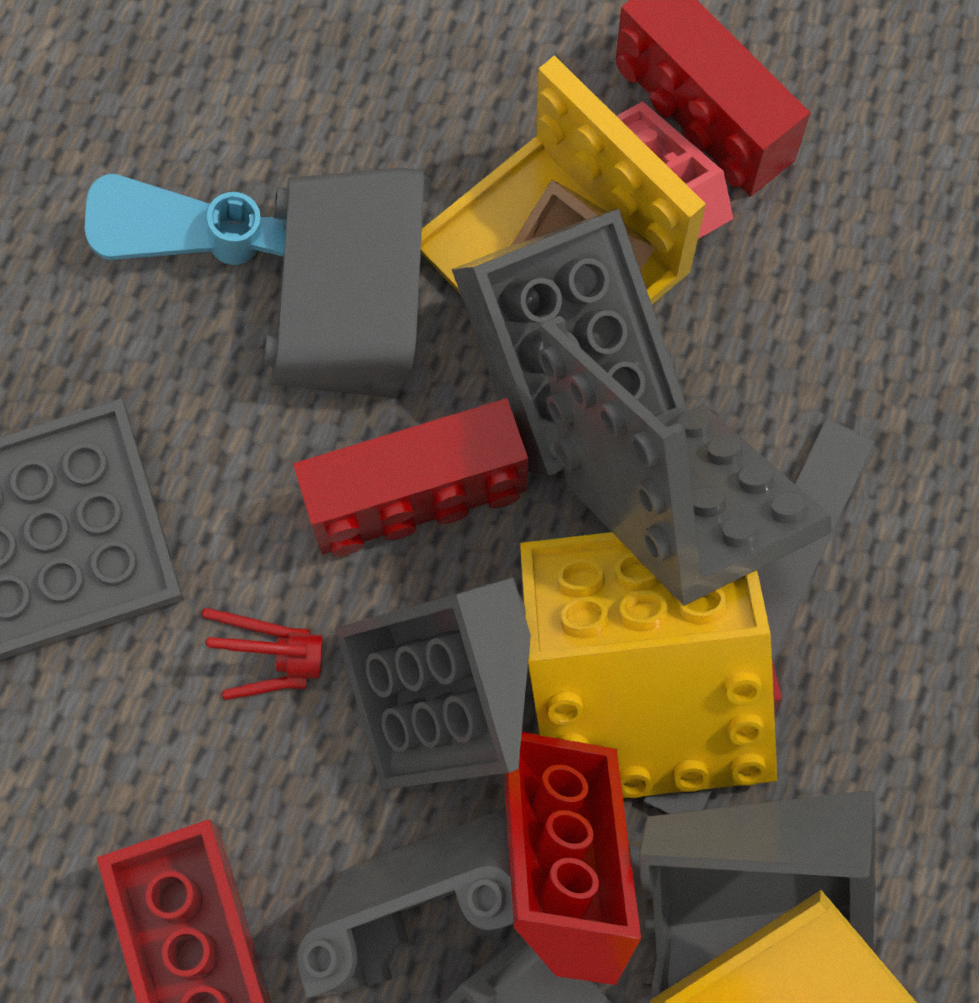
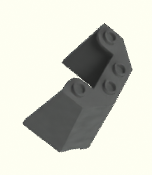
[630,791,876,1003]

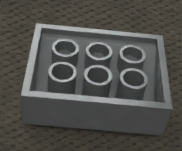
[451,209,688,476]
[335,577,531,790]

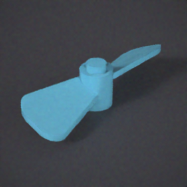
[85,174,285,265]

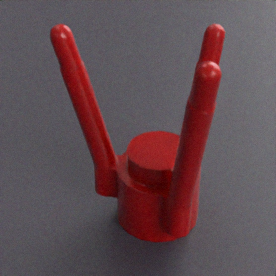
[201,608,323,700]

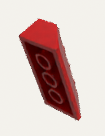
[504,732,641,985]

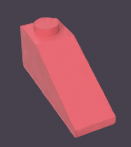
[617,101,734,239]

